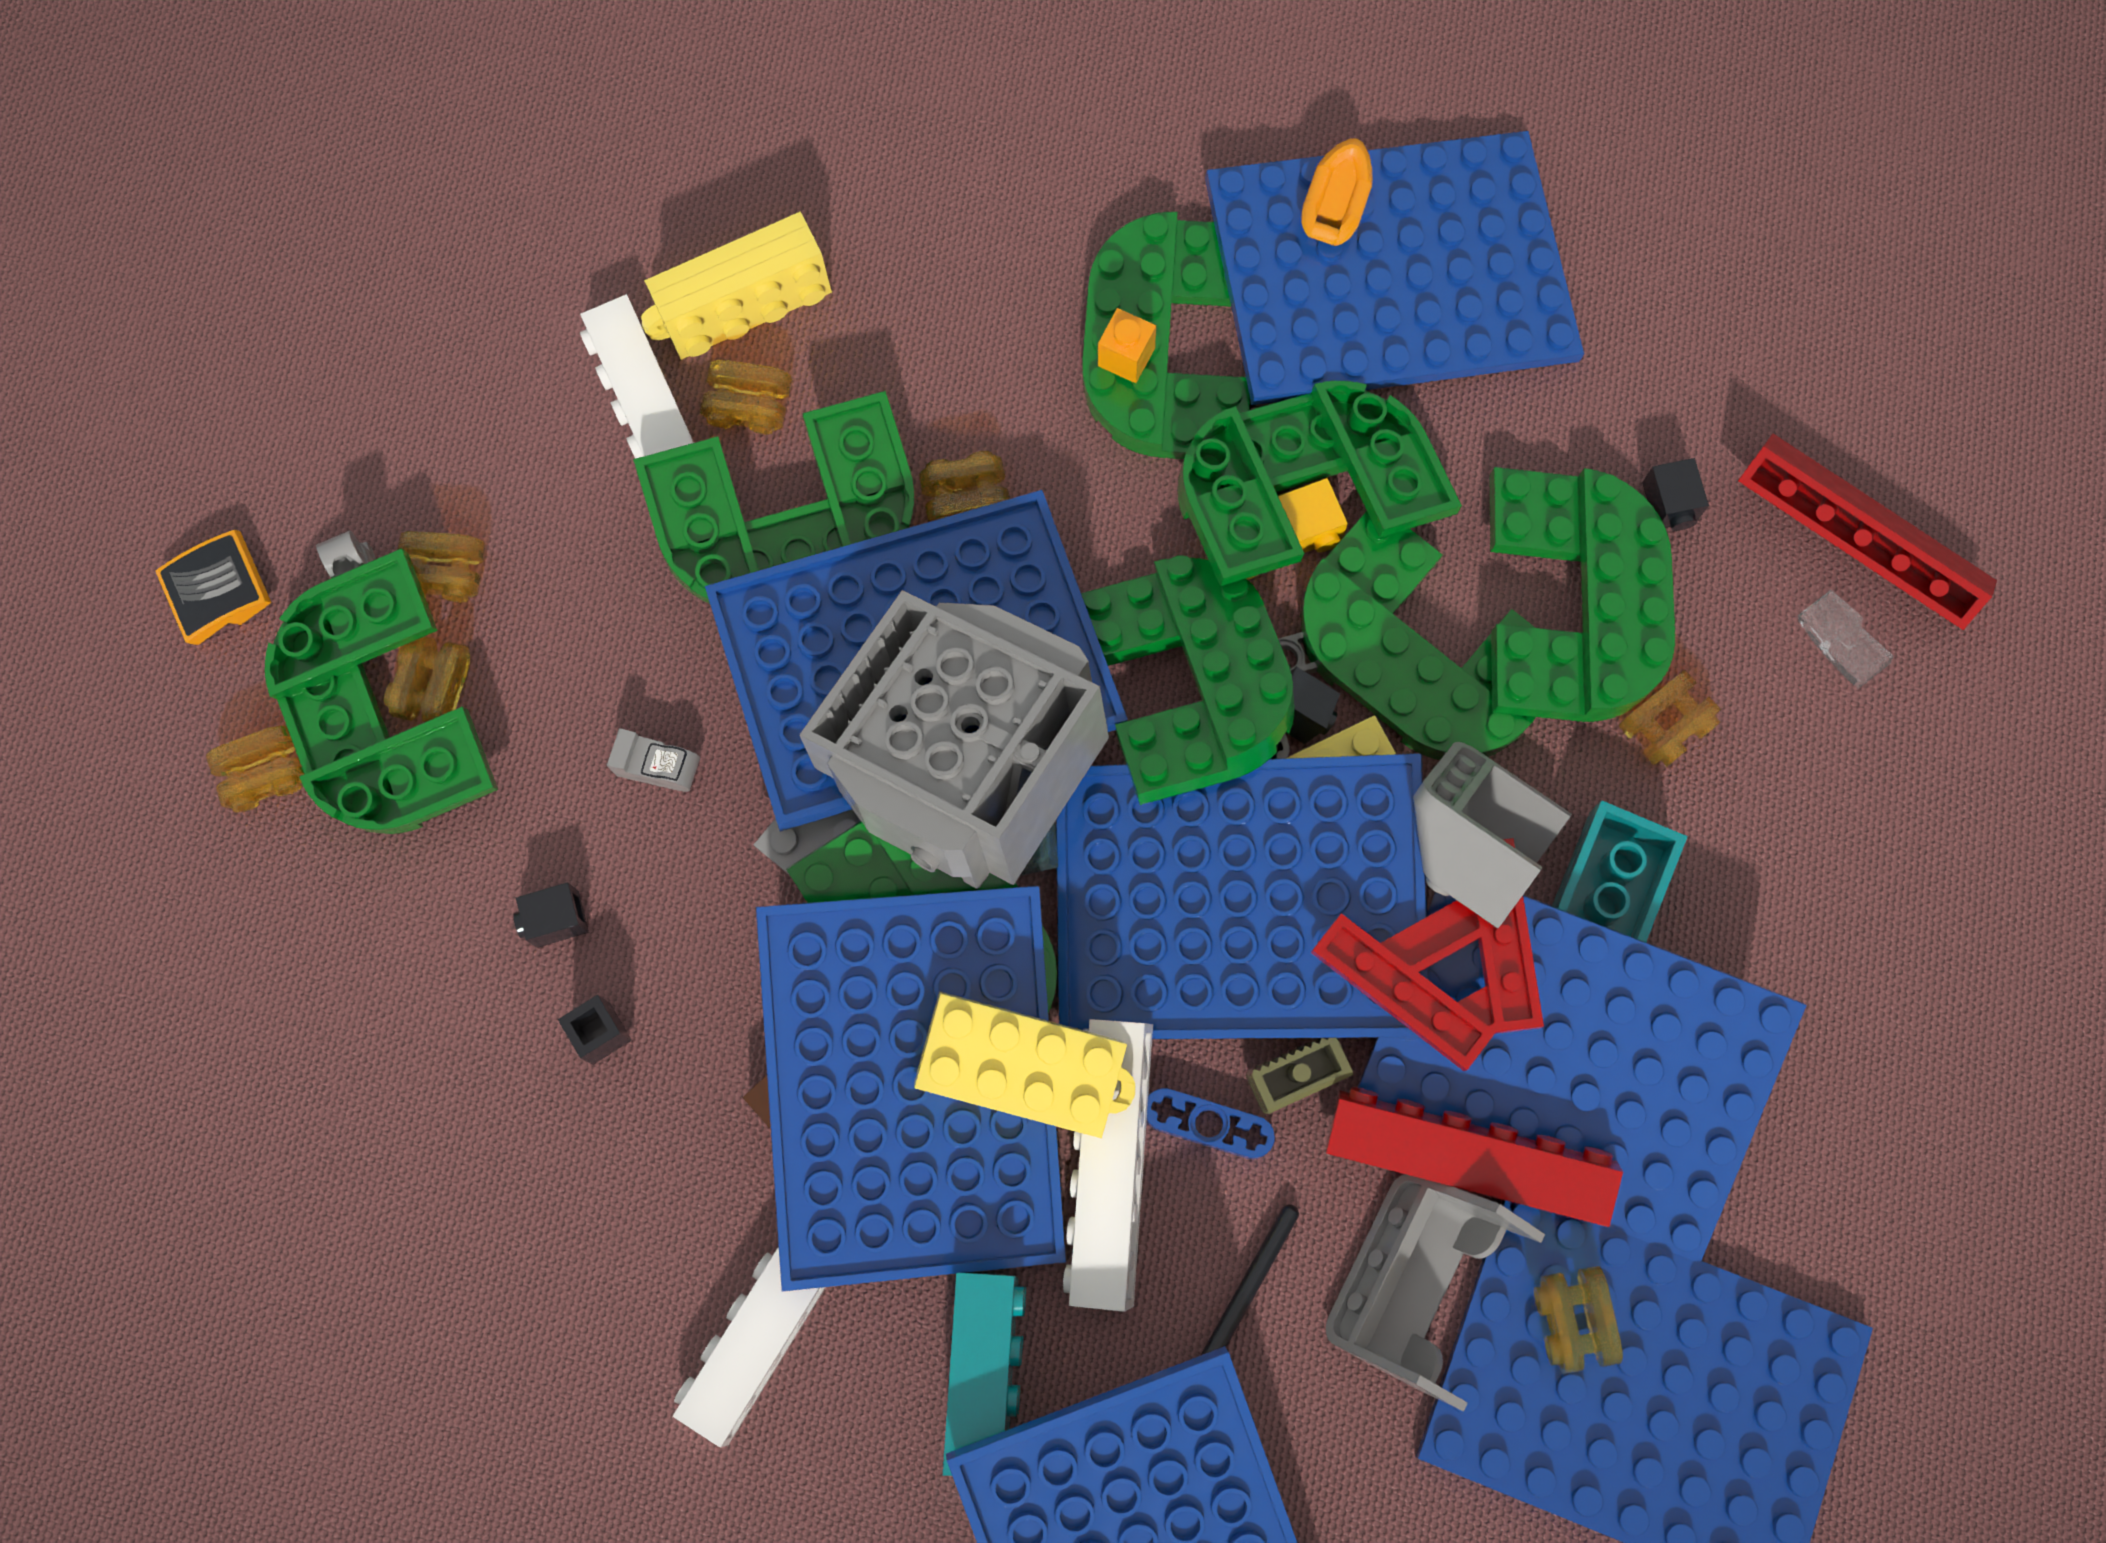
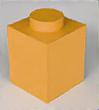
[1098,308,1156,383]

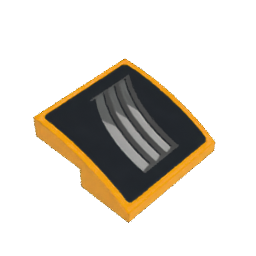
[155,530,272,645]

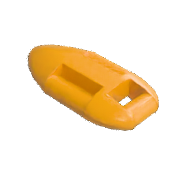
[1301,138,1373,246]

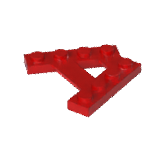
[1311,838,1544,1071]

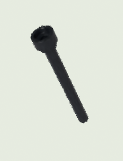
[1200,1204,1299,1356]

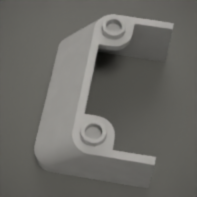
[1413,742,1572,928]
[1326,1174,1545,1412]

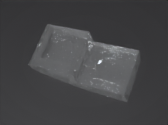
[1797,590,1894,689]

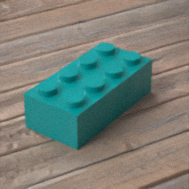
[1552,800,1688,942]
[942,1273,1027,1476]

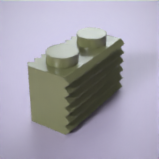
[1245,1038,1353,1114]

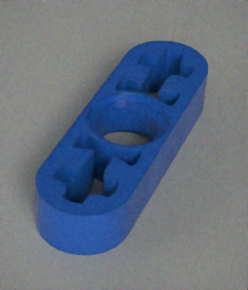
[1146,1088,1275,1160]

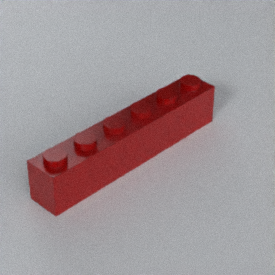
[1738,433,1997,630]
[1326,1087,1623,1227]

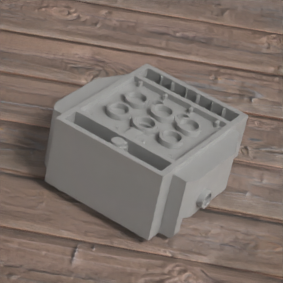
[799,590,1109,889]

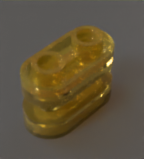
[700,360,793,435]
[919,451,1010,522]
[397,531,486,602]
[384,636,470,723]
[1618,670,1722,767]
[206,726,304,812]
[1534,1266,1623,1374]

